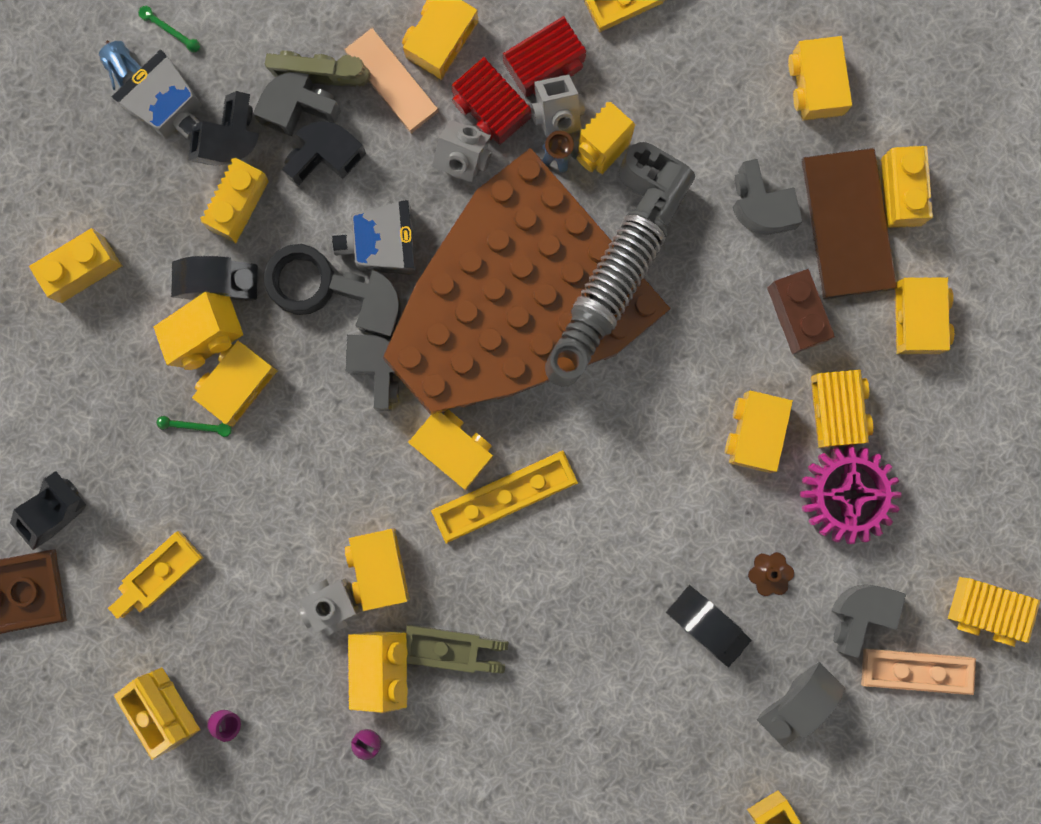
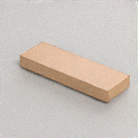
[344,28,438,133]
[861,648,976,695]

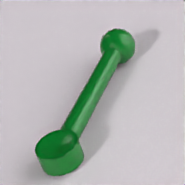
[138,6,200,53]
[156,416,232,437]

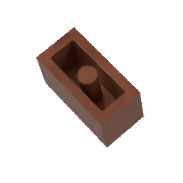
[767,269,835,354]

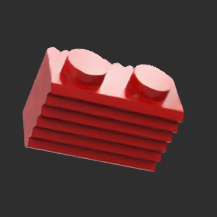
[503,16,586,98]
[452,57,532,145]

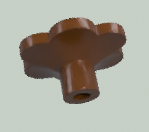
[748,552,794,596]

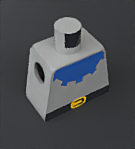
[111,49,202,141]
[332,200,417,275]

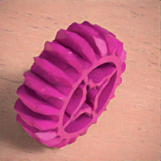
[800,445,902,544]

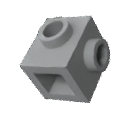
[531,75,585,138]
[432,120,492,183]
[299,578,361,635]

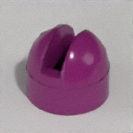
[207,709,241,742]
[351,729,381,760]

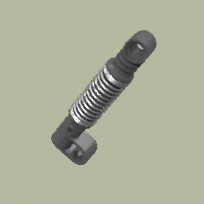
[545,142,695,387]

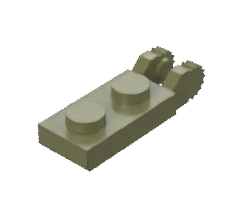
[265,50,371,87]
[406,625,509,673]

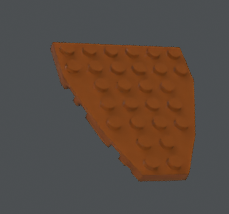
[383,148,671,415]

